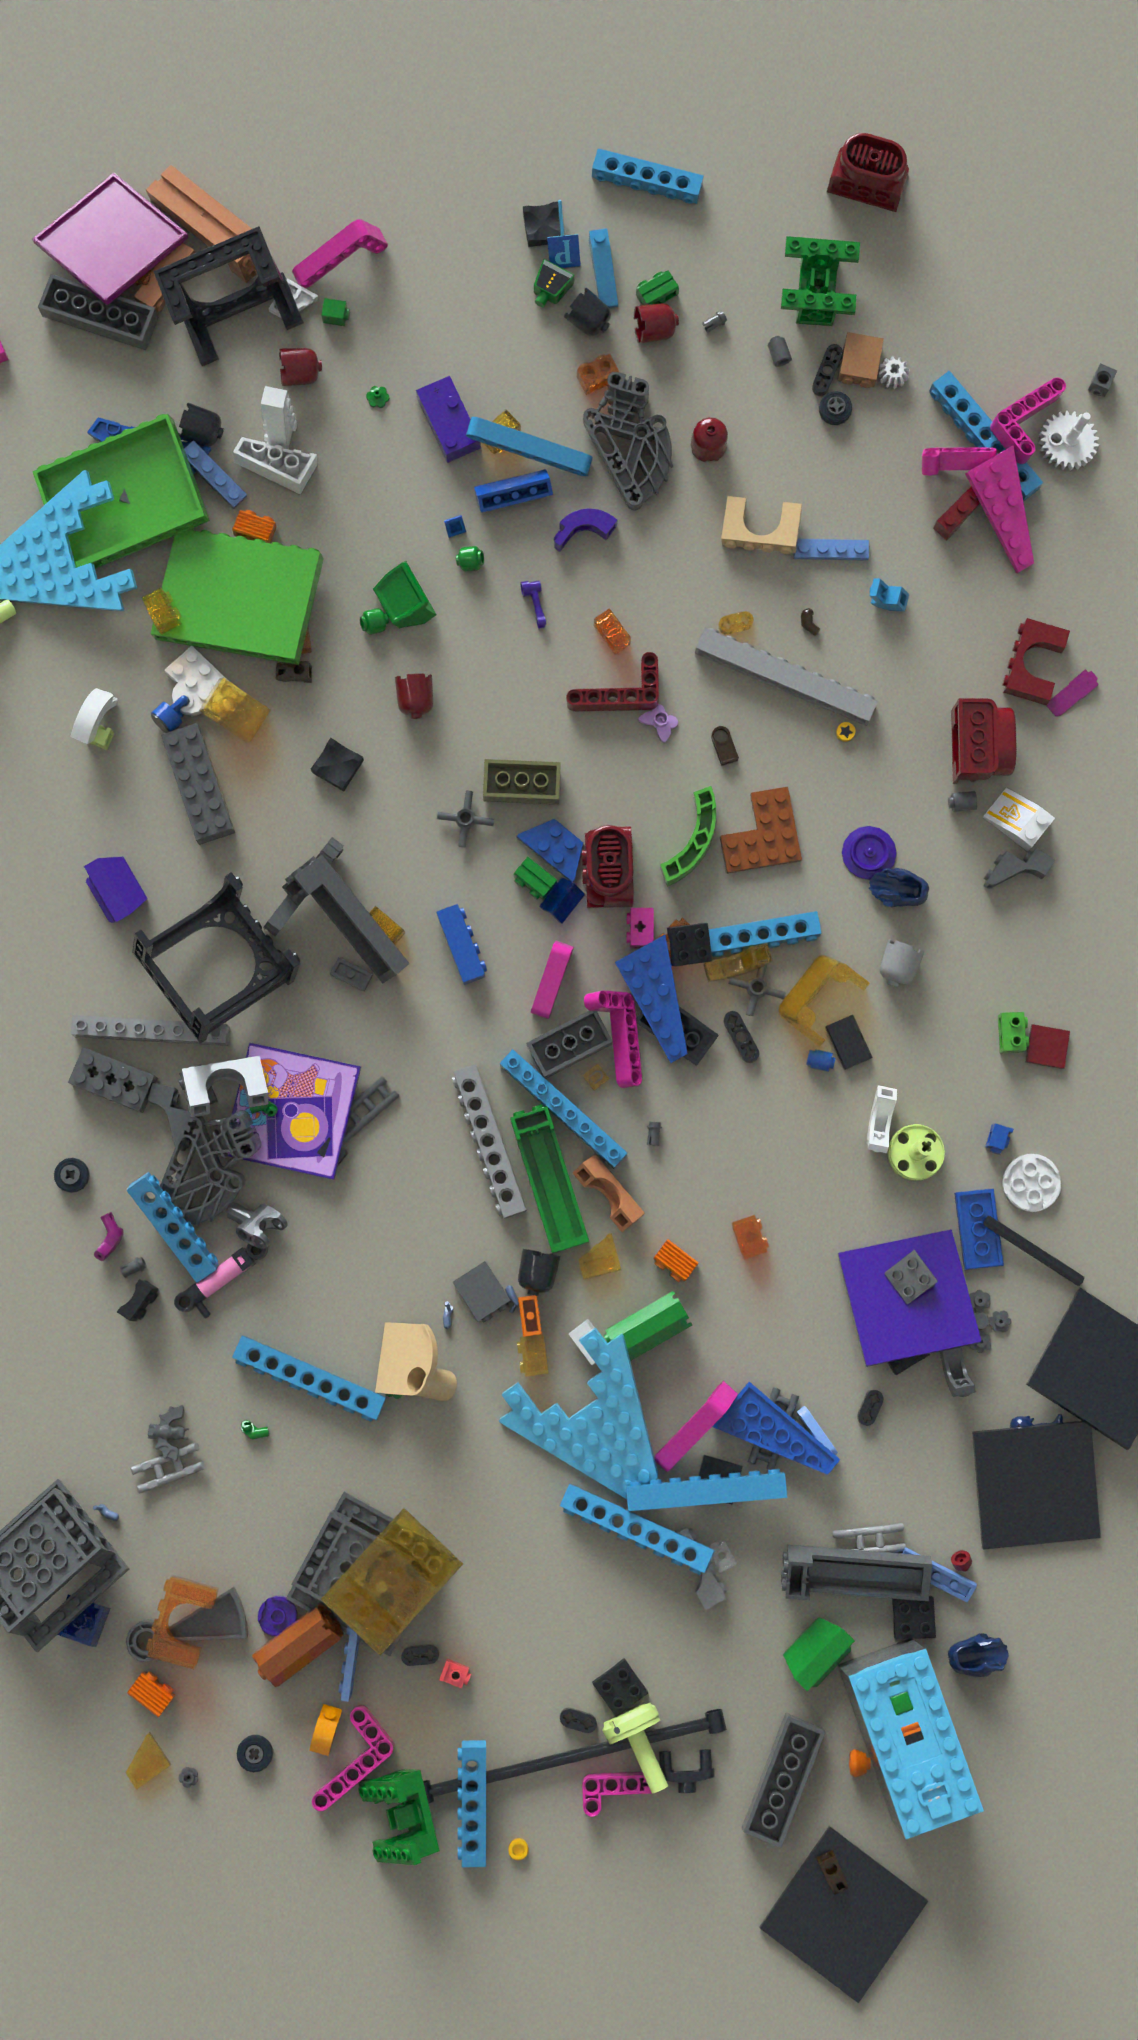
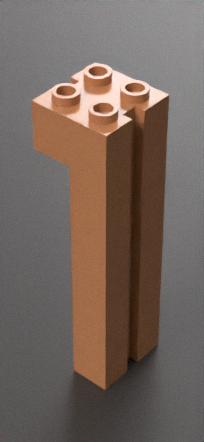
[146,165,257,283]

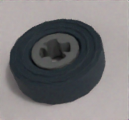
[237,1735,273,1773]

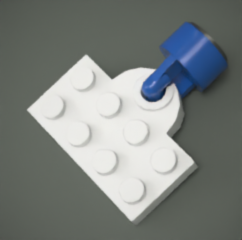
[151,646,245,733]

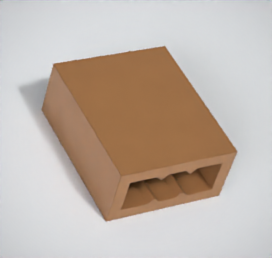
[838,332,884,388]

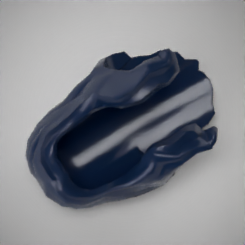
[869,868,929,908]
[948,1633,1009,1677]

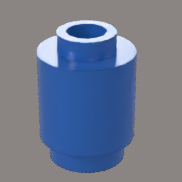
[806,1049,836,1072]

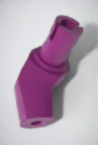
[94,1212,124,1261]

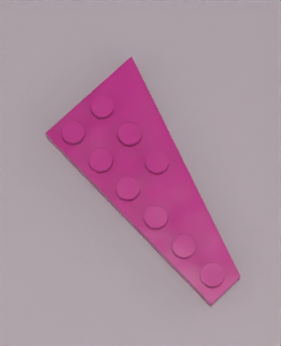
[965,445,1034,573]

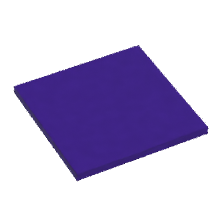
[838,1229,982,1367]

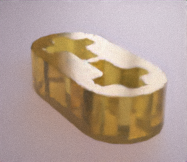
[718,611,754,635]

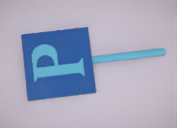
[547,200,581,268]

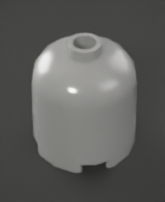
[880,939,924,987]

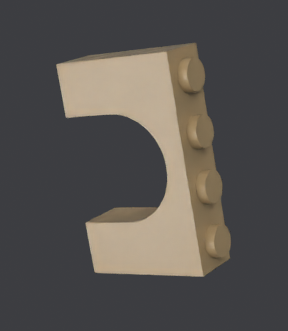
[721,496,802,554]

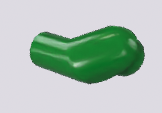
[249,1101,278,1117]
[241,1420,269,1439]

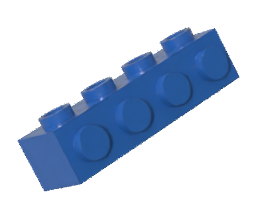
[474,469,553,513]
[436,904,487,985]

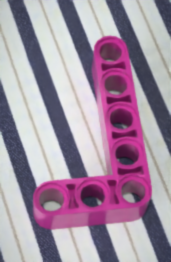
[292,219,388,288]
[990,377,1066,464]
[584,990,642,1088]
[654,1381,738,1472]
[312,1705,394,1811]

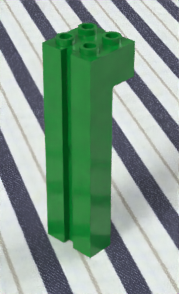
[510,1104,589,1254]

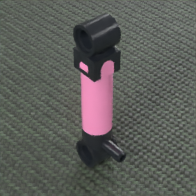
[174,1244,268,1319]

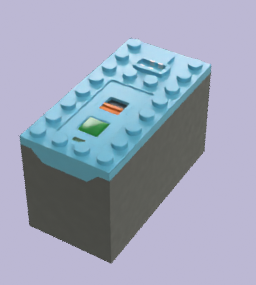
[838,1639,984,1839]

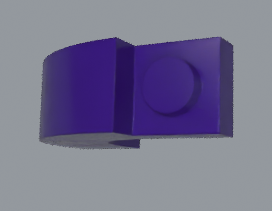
[553,508,618,552]

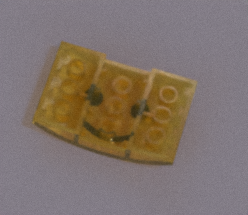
[321,1508,464,1656]

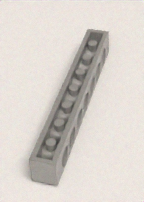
[71,1015,230,1046]
[452,1064,526,1219]

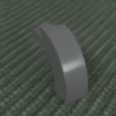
[940,1347,976,1397]

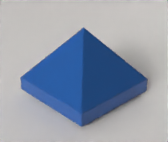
[444,515,466,538]

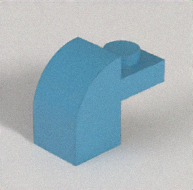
[869,578,909,612]

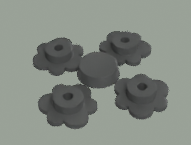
[969,1290,1011,1353]

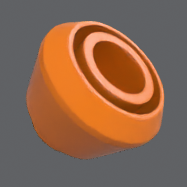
[849,1749,871,1778]

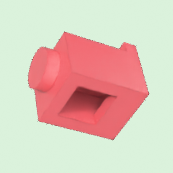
[439,1659,471,1688]

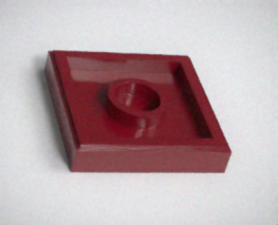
[1025,1024,1070,1069]

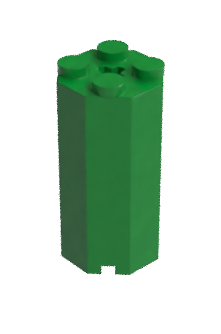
[603,1291,692,1361]

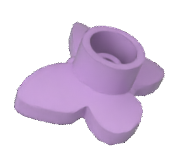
[638,704,678,743]

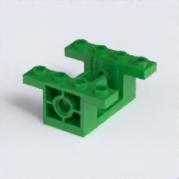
[781,236,860,326]
[358,1769,440,1866]

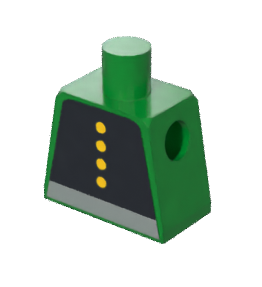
[534,259,574,308]

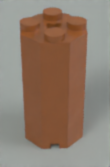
[252,1603,344,1687]

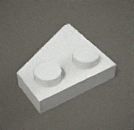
[269,279,318,319]

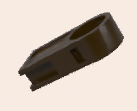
[711,726,739,766]

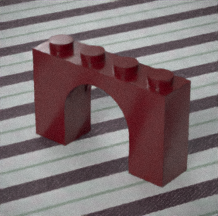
[1002,618,1070,705]

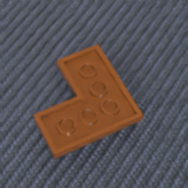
[720,787,802,874]

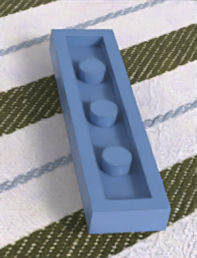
[184,440,247,509]
[794,539,869,560]
[902,1547,977,1603]
[339,1619,362,1702]

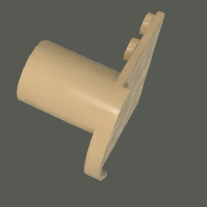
[375,1322,457,1401]

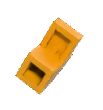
[309,1704,342,1756]

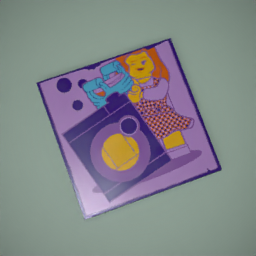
[228,1043,361,1180]

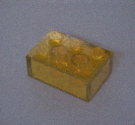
[199,677,271,742]

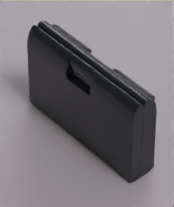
[825,1015,873,1070]

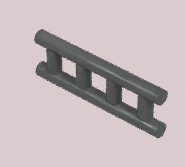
[343,1076,399,1145]
[748,1387,799,1470]

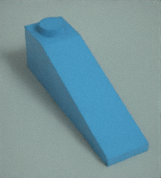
[589,228,618,308]

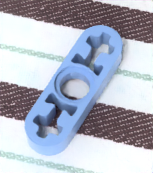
[797,1406,838,1455]

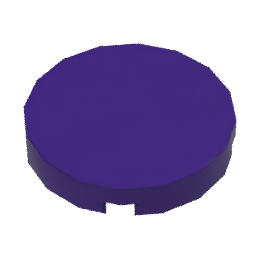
[258,1596,298,1636]

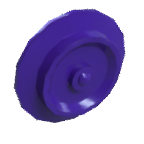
[842,826,897,880]

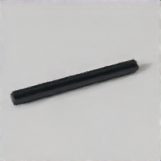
[983,1216,1084,1286]

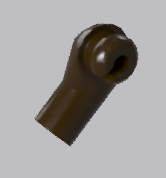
[801,608,820,636]

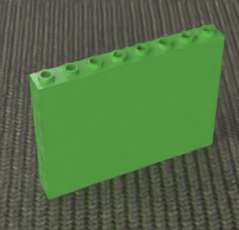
[32,414,210,569]
[150,529,324,665]

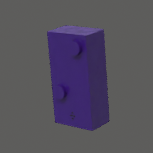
[416,376,481,463]

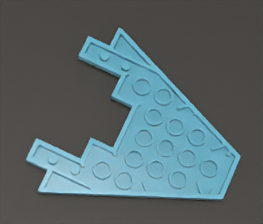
[0,470,137,611]
[499,1328,659,1499]

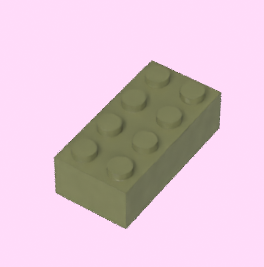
[483,759,561,805]

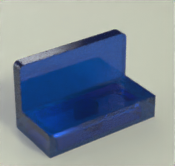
[539,878,585,924]

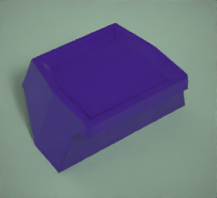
[84,856,148,923]

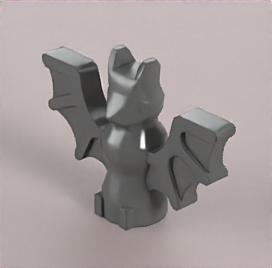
[148,1405,189,1462]

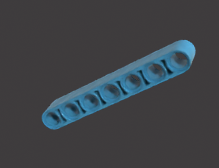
[466,417,593,476]

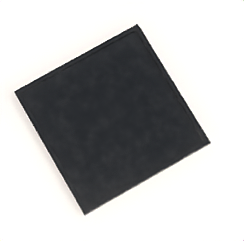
[1026,1288,1138,1450]
[972,1421,1101,1550]
[759,1826,928,2003]

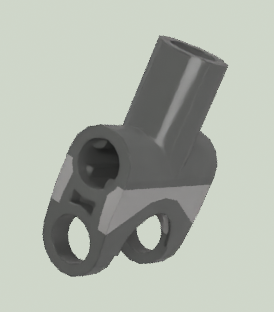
[226,1203,288,1249]

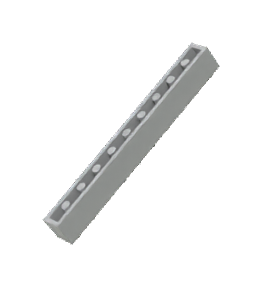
[695,628,878,726]

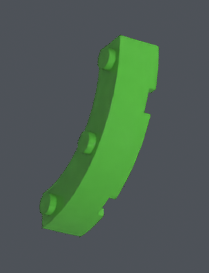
[660,786,716,887]

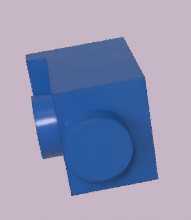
[985,1123,1014,1155]

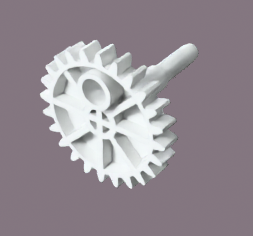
[1038,411,1099,471]

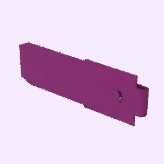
[1047,669,1099,716]

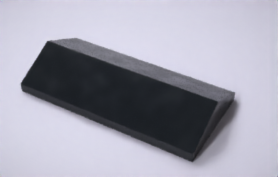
[636,1006,719,1066]

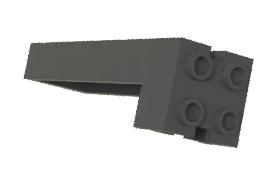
[282,855,410,984]
[781,1544,932,1601]

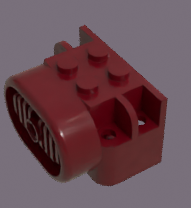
[827,133,909,212]
[951,698,1017,784]
[582,825,634,908]

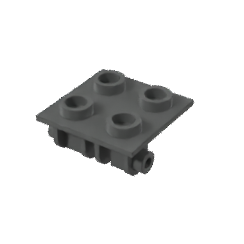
[884,1250,938,1305]

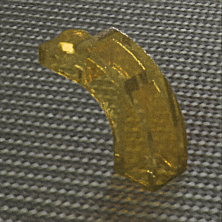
[703,943,772,982]

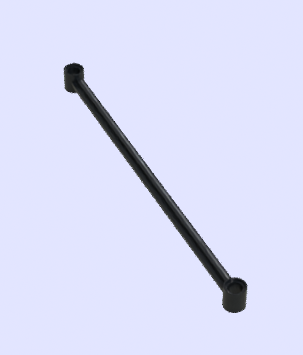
[423,1709,727,1804]

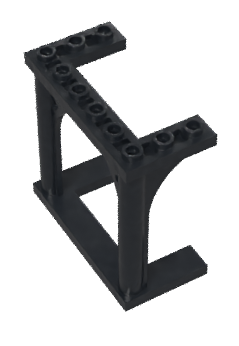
[153,226,304,367]
[132,872,300,1044]

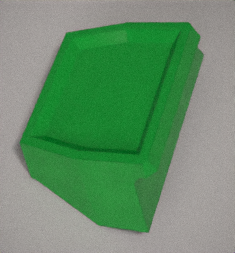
[373,561,437,628]
[783,1617,855,1691]

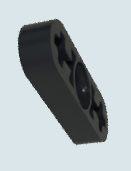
[812,344,843,396]
[723,1011,759,1063]

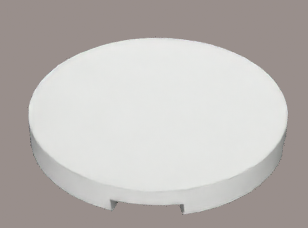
[1002,1154,1061,1212]

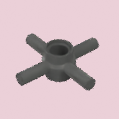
[437,790,494,847]
[728,960,786,1016]

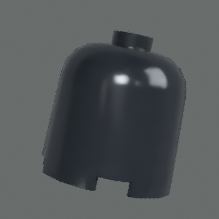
[564,288,611,336]
[179,402,224,447]
[518,1249,561,1296]

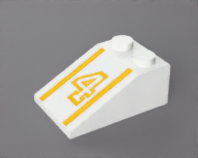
[983,788,1055,852]

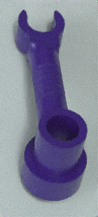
[520,581,546,629]

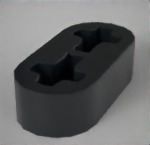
[857,1390,884,1426]
[401,1645,439,1666]
[560,1707,597,1733]

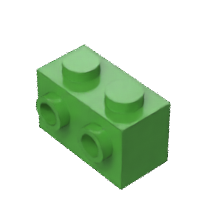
[998,1012,1029,1053]

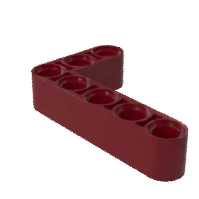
[566,652,659,712]

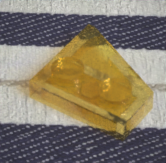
[578,1233,621,1280]
[125,1732,171,1790]

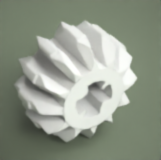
[878,356,910,389]

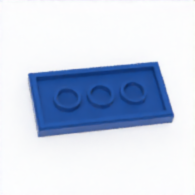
[954,1189,1004,1270]

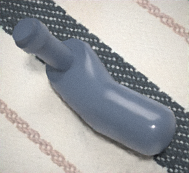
[505,1286,519,1313]
[443,1302,453,1329]
[93,1504,119,1521]

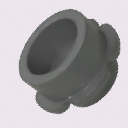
[179,1767,198,1788]

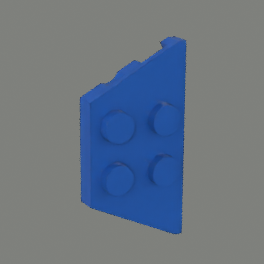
[517,819,583,883]

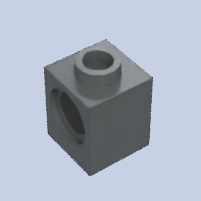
[1088,363,1117,397]

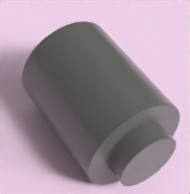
[767,336,792,367]
[948,791,977,812]

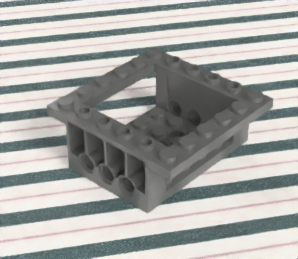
[0,1479,130,1652]
[286,1491,448,1656]

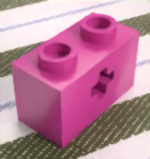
[626,908,654,949]

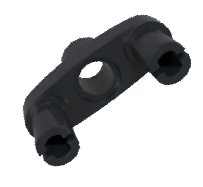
[659,1749,715,1793]

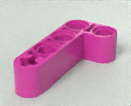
[922,447,997,476]
[530,941,574,1019]
[582,1772,652,1817]

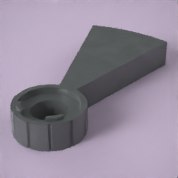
[263,837,344,937]
[126,1587,248,1662]

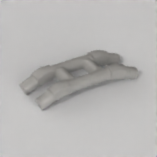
[130,1443,205,1494]
[833,1523,906,1553]

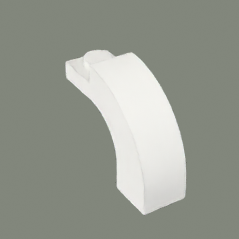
[70,688,118,744]
[866,1086,897,1153]

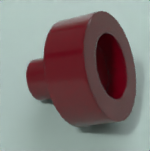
[951,1550,972,1572]

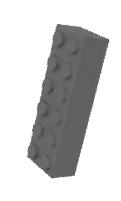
[38,274,159,350]
[161,723,235,845]
[742,1713,825,1848]

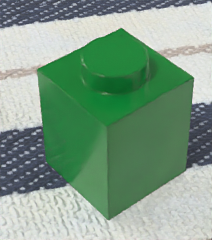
[321,298,350,326]

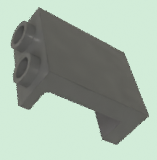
[453,1261,511,1323]

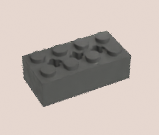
[527,1011,613,1079]
[68,1047,158,1113]

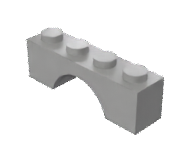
[669,1526,727,1610]

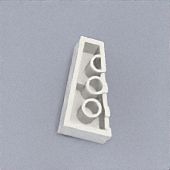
[261,386,297,449]
[233,437,318,494]

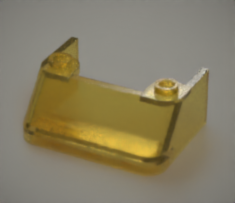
[778,955,870,1047]

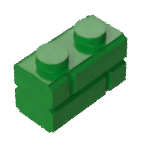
[636,270,679,305]
[513,857,557,900]

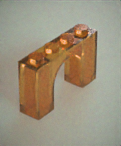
[146,1575,219,1670]

